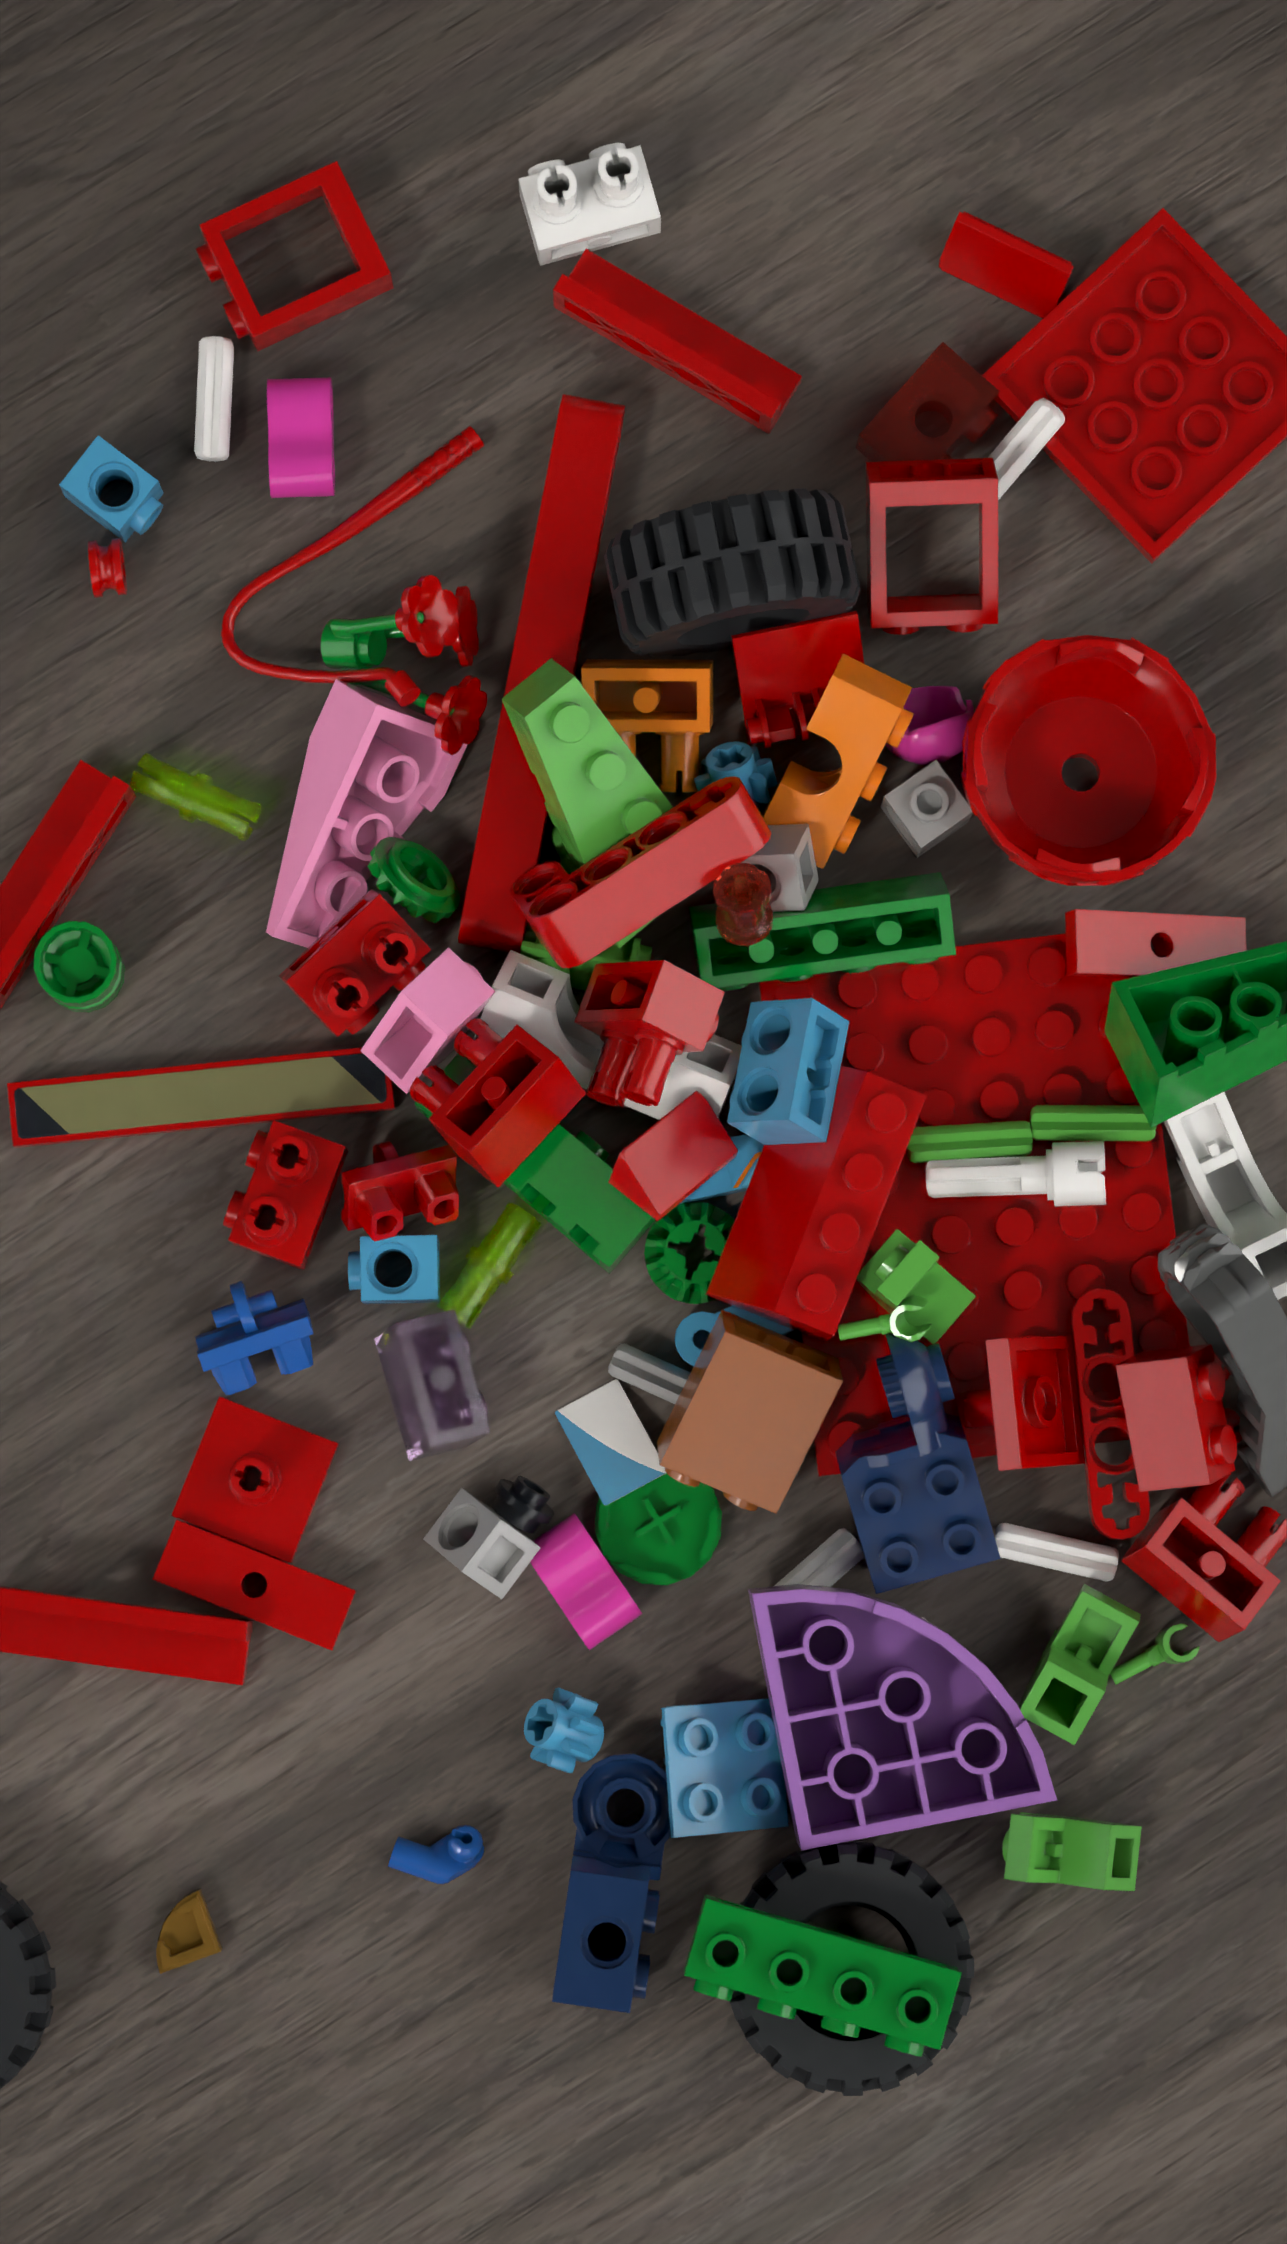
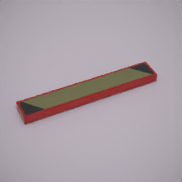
[7,1047,395,1148]

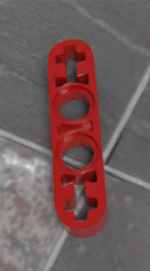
[1070,1288,1150,1540]

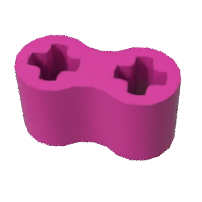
[267,377,335,498]
[530,1513,642,1650]

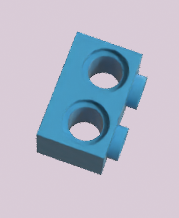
[727,998,849,1145]

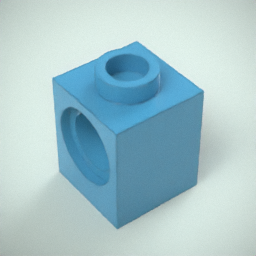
[59,435,164,543]
[348,1235,440,1304]

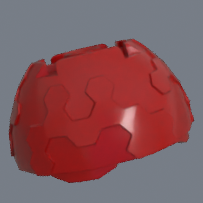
[961,635,1217,886]

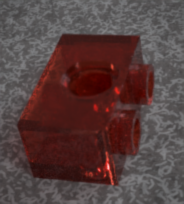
[856,342,1000,462]

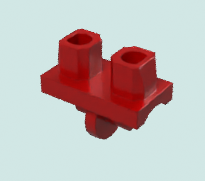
[341,1141,459,1242]

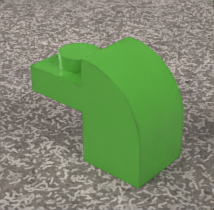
[856,1229,976,1346]
[1019,1584,1141,1745]
[1003,1812,1142,1891]

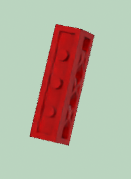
[553,249,802,434]
[0,760,137,1010]
[0,1586,253,1685]

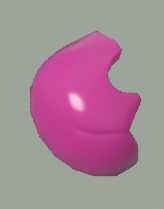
[885,686,974,765]

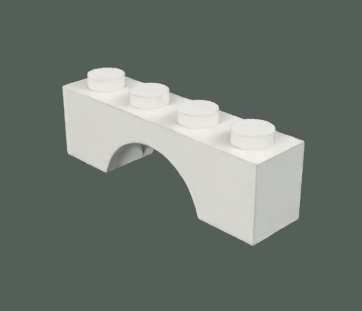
[473,950,742,1120]

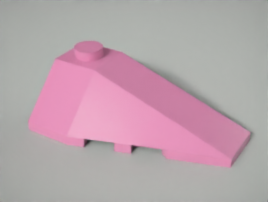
[266,679,468,948]

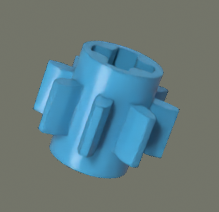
[694,741,777,812]
[524,1688,604,1773]

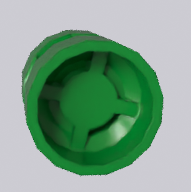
[34,921,125,1013]

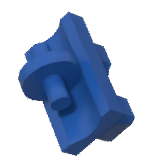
[195,1281,314,1395]

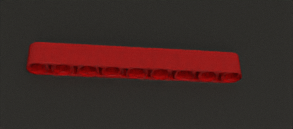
[458,394,625,954]

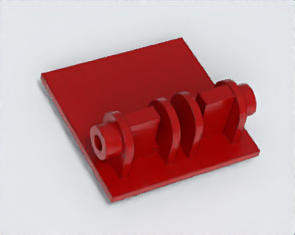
[731,611,865,748]

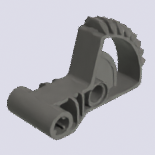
[1158,1223,1287,1498]

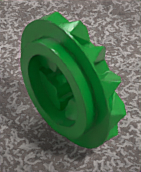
[367,837,460,923]
[644,1202,734,1304]

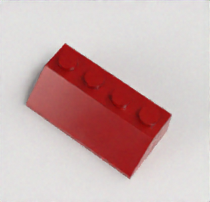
[705,1066,927,1342]

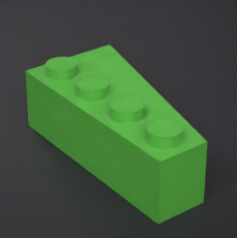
[502,658,673,948]

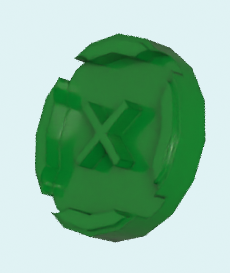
[595,1473,722,1585]

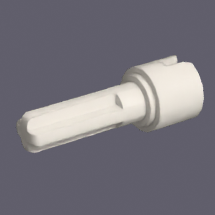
[926,1141,1106,1207]

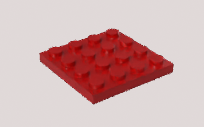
[978,208,1287,564]

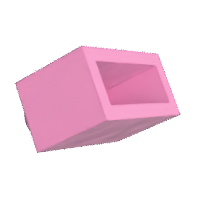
[360,947,495,1094]

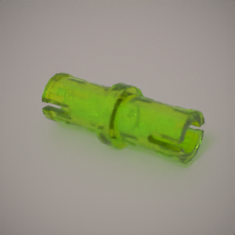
[130,753,262,842]
[436,1202,542,1330]

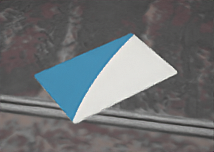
[555,1379,666,1505]

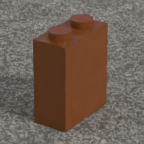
[657,1310,843,1514]

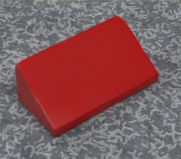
[939,211,1074,319]
[608,1091,738,1222]

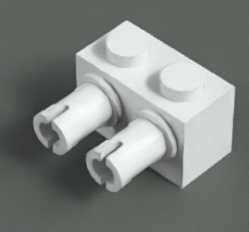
[519,143,661,266]

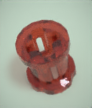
[713,863,773,946]

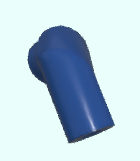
[388,1825,484,1884]

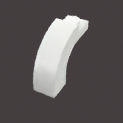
[1164,1092,1287,1300]

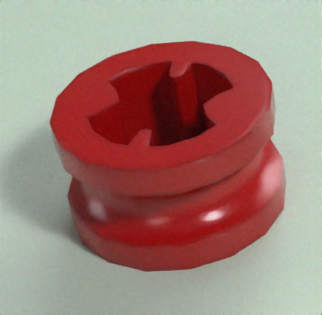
[88,538,127,598]

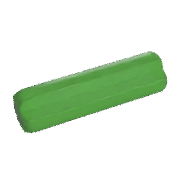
[1030,1105,1157,1141]
[907,1121,1033,1163]

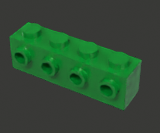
[689,872,956,991]
[683,1894,962,2057]

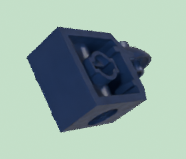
[836,1333,1001,1594]
[552,1754,671,2013]

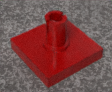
[958,1335,1085,1471]
[171,1396,339,1563]

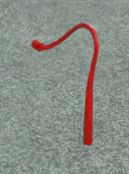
[221,426,484,707]

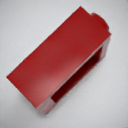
[195,161,394,352]
[866,458,998,635]

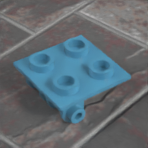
[660,1698,788,1838]

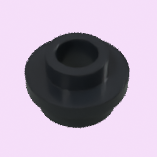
[492,1476,554,1533]

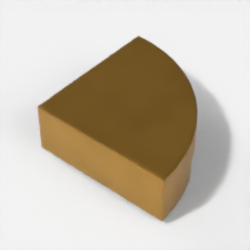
[156,1889,222,1974]

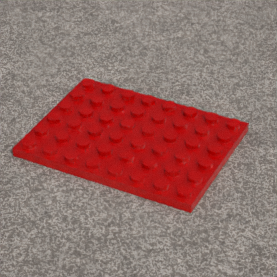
[758,933,1190,1477]

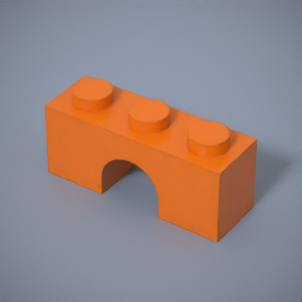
[763,654,914,869]

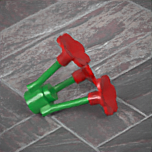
[321,575,487,755]

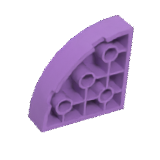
[748,1584,1057,1851]

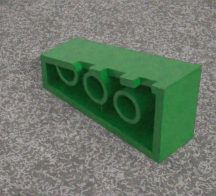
[1104,941,1287,1128]
[414,1054,656,1274]

